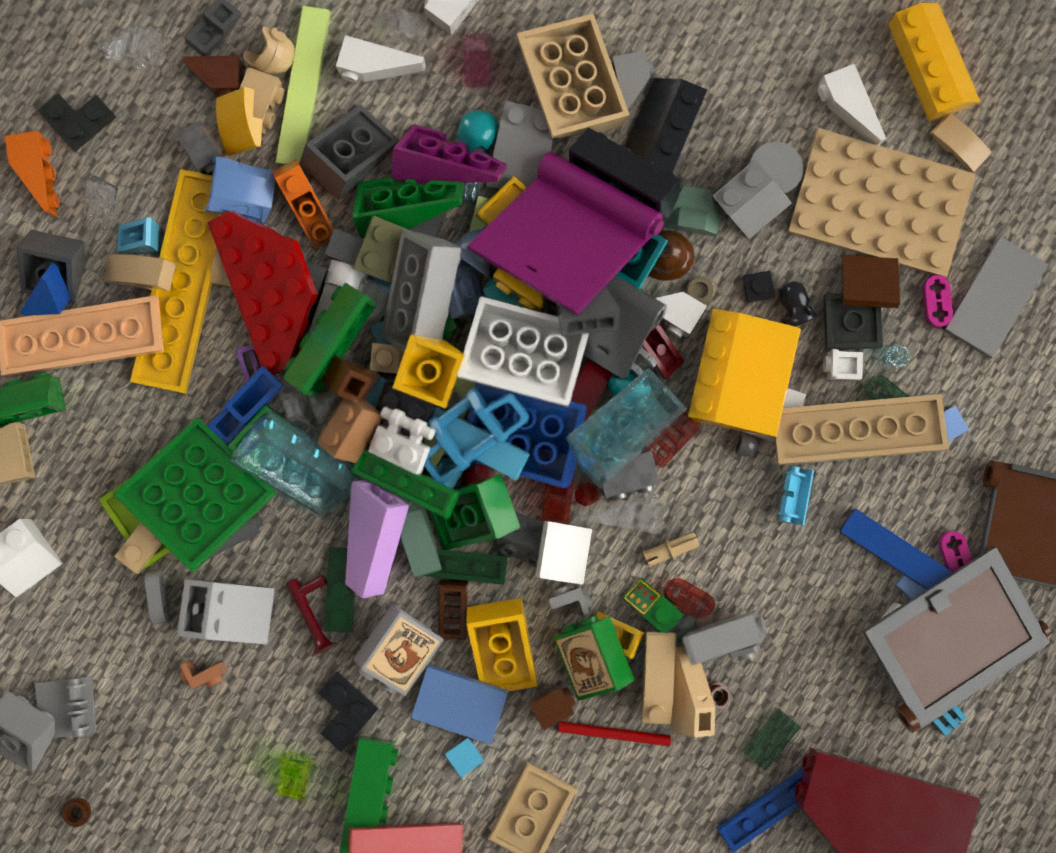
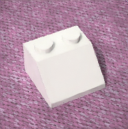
[0,519,63,597]

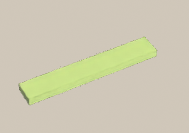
[275,6,331,169]

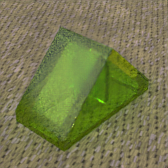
[277,751,315,801]

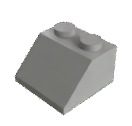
[713,159,792,239]
[0,691,55,773]

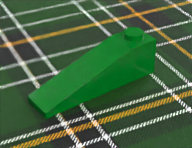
[352,178,463,239]

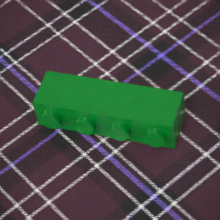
[339,735,399,853]

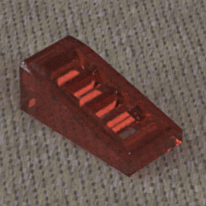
[642,408,702,468]

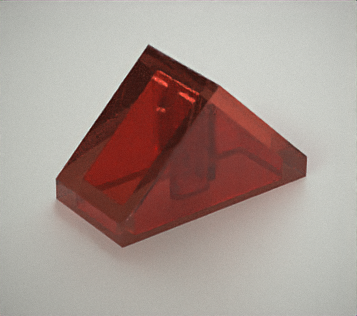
[541,472,575,525]

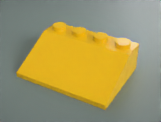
[688,309,801,437]

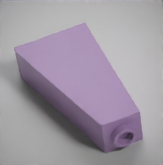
[345,480,409,598]

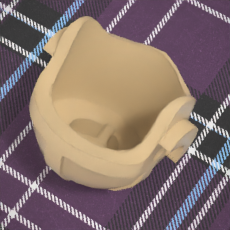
[243,27,295,75]

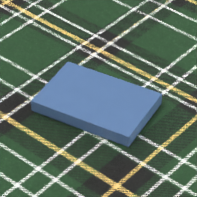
[411,664,509,744]

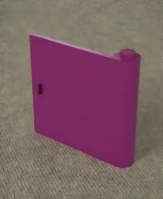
[468,152,664,315]

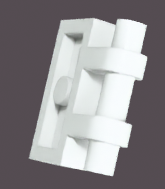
[368,407,435,474]

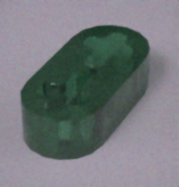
[864,375,909,400]

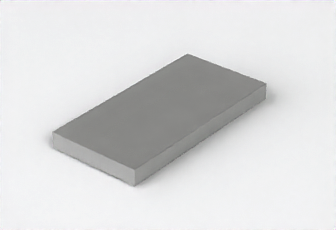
[943,236,1048,359]

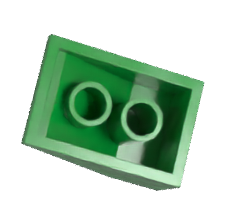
[429,474,520,550]

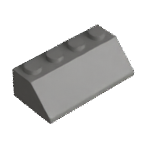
[381,230,461,352]

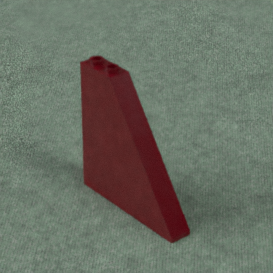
[794,747,980,853]

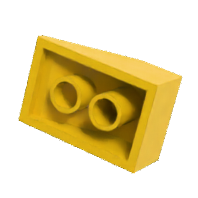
[467,598,538,692]

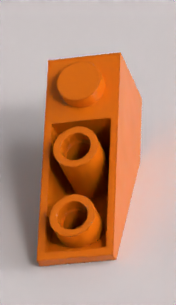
[5,131,60,217]
[272,159,334,250]

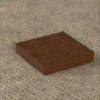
[841,255,900,309]

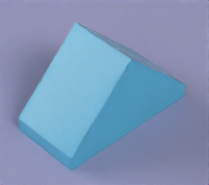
[117,217,161,254]

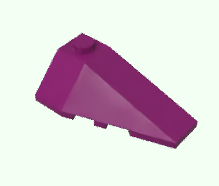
[391,124,507,184]

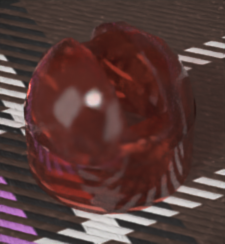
[574,482,599,506]

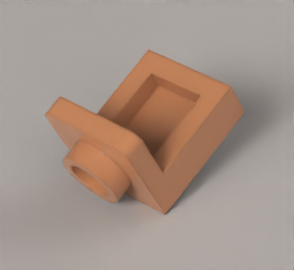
[180,660,228,690]

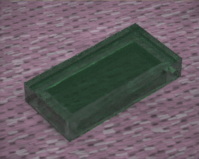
[743,708,801,771]

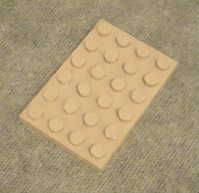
[787,128,976,278]

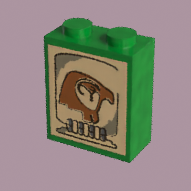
[553,615,635,701]

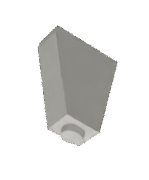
[682,611,767,666]

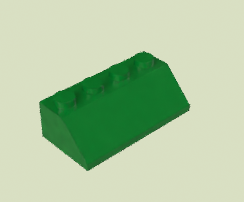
[283,282,378,397]
[0,373,66,427]

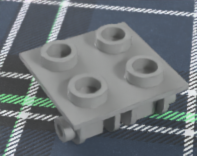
[35,676,97,738]

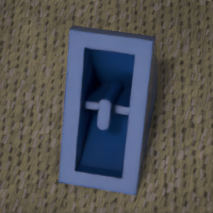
[20,263,71,316]

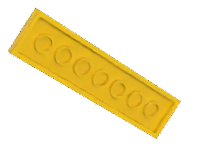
[130,169,220,394]

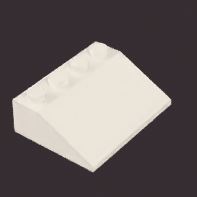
[457,296,589,407]

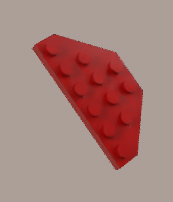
[207,211,318,376]

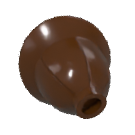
[649,230,695,281]

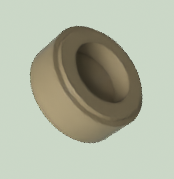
[685,277,714,304]

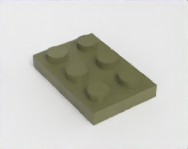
[352,216,410,283]

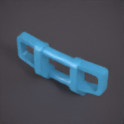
[424,388,529,483]

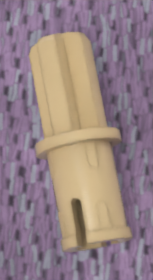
[643,532,699,568]

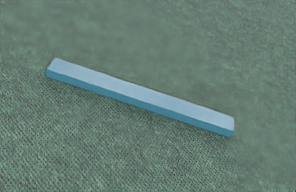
[343,357,530,480]

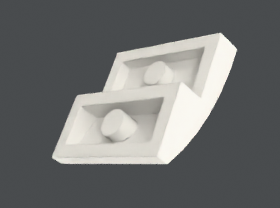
[535,521,592,584]

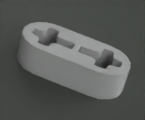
[145,569,170,624]

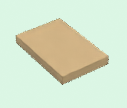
[488,762,577,853]

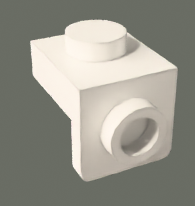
[823,349,863,381]

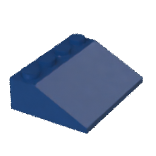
[467,383,587,488]

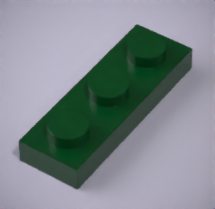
[324,547,355,633]
[424,549,508,585]

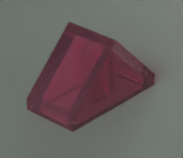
[463,33,492,88]

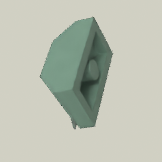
[664,186,721,237]

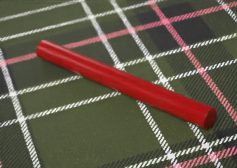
[558,721,671,746]

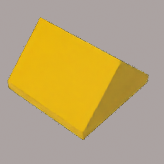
[393,334,465,408]

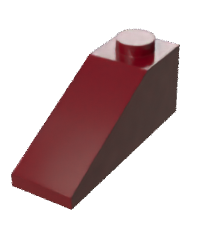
[642,324,685,379]

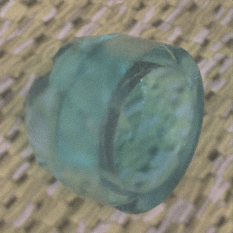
[884,345,909,367]

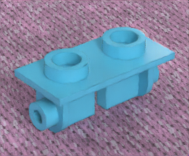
[778,466,814,525]

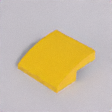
[216,87,262,156]

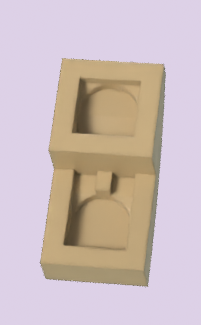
[930,113,992,172]

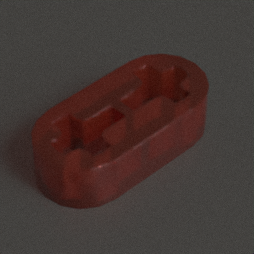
[663,578,715,619]

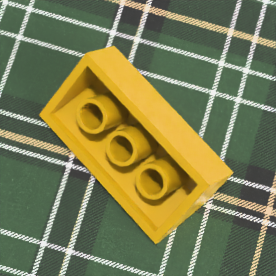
[888,3,980,122]

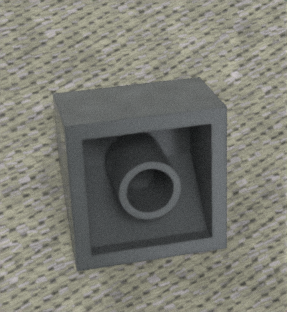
[17,230,85,304]

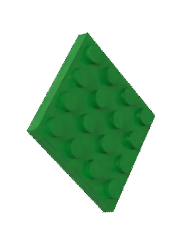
[113,417,276,573]

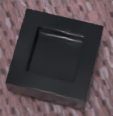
[742,271,775,303]

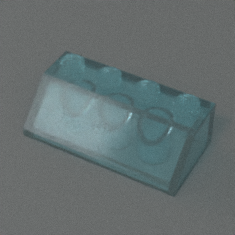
[566,368,687,488]
[230,411,359,517]

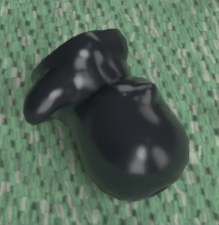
[778,281,817,327]

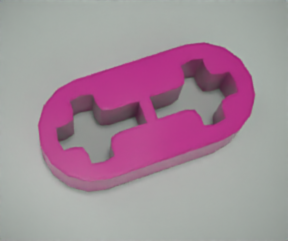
[922,275,953,328]
[938,531,972,573]

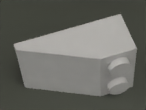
[486,101,555,190]

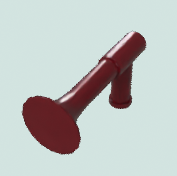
[286,574,338,657]

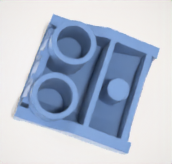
[204,156,275,223]

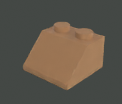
[317,397,383,463]

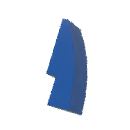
[208,366,283,446]

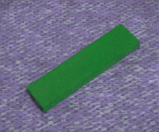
[351,447,460,519]

